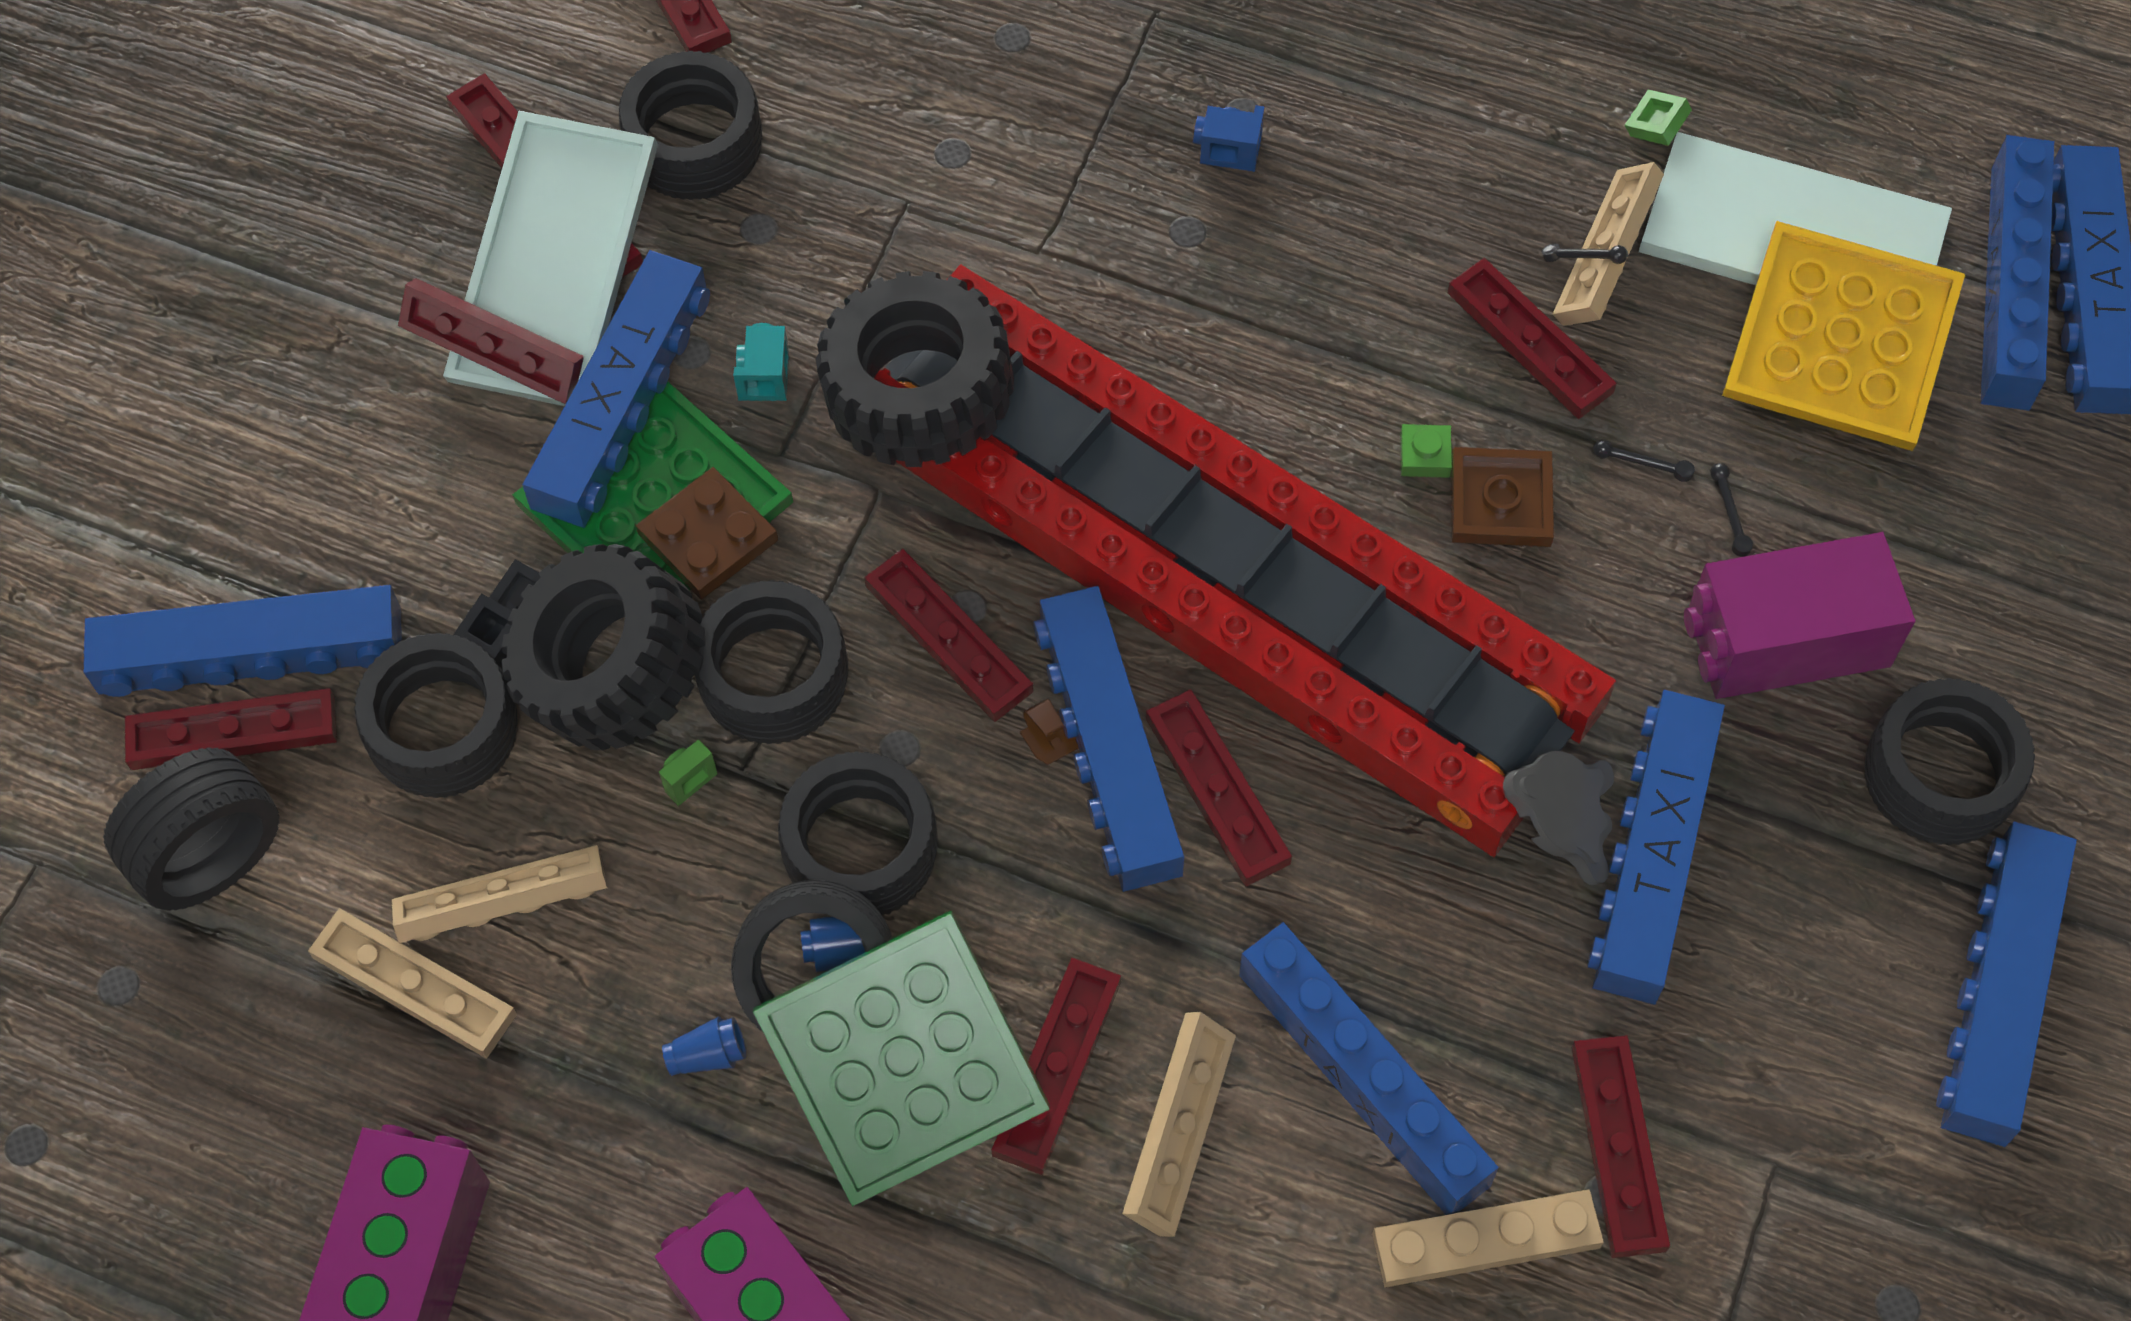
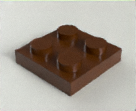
[1451,447,1554,547]
[636,467,778,600]

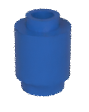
[800,916,865,972]

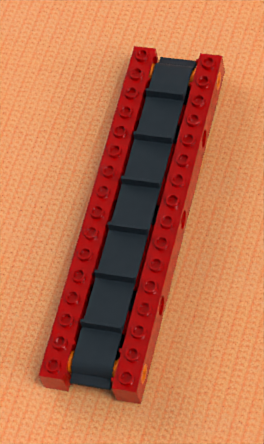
[874,264,1616,858]

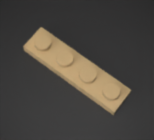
[1553,162,1664,326]
[392,845,607,943]
[308,908,517,1059]
[1122,1012,1236,1237]
[1372,1189,1604,1288]

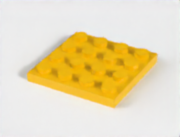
[1722,221,1965,451]

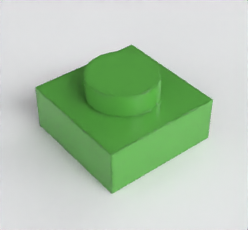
[1625,89,1692,146]
[1400,424,1452,478]
[659,739,717,806]

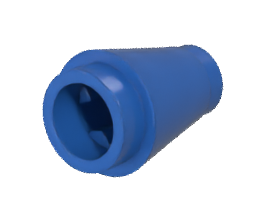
[662,1016,746,1076]

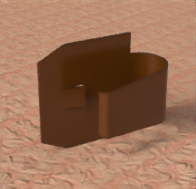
[1020,699,1079,765]

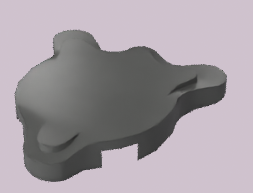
[1503,751,1614,885]

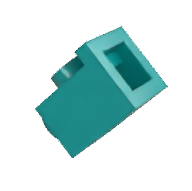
[733,323,789,401]

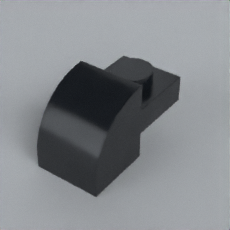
[453,559,541,665]

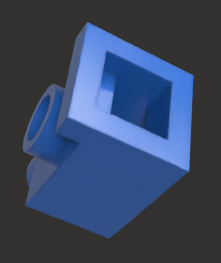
[1193,105,1265,172]

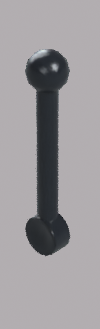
[1542,243,1628,264]
[1593,440,1695,482]
[1710,463,1753,557]

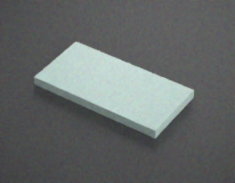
[443,111,658,406]
[1639,132,1952,285]

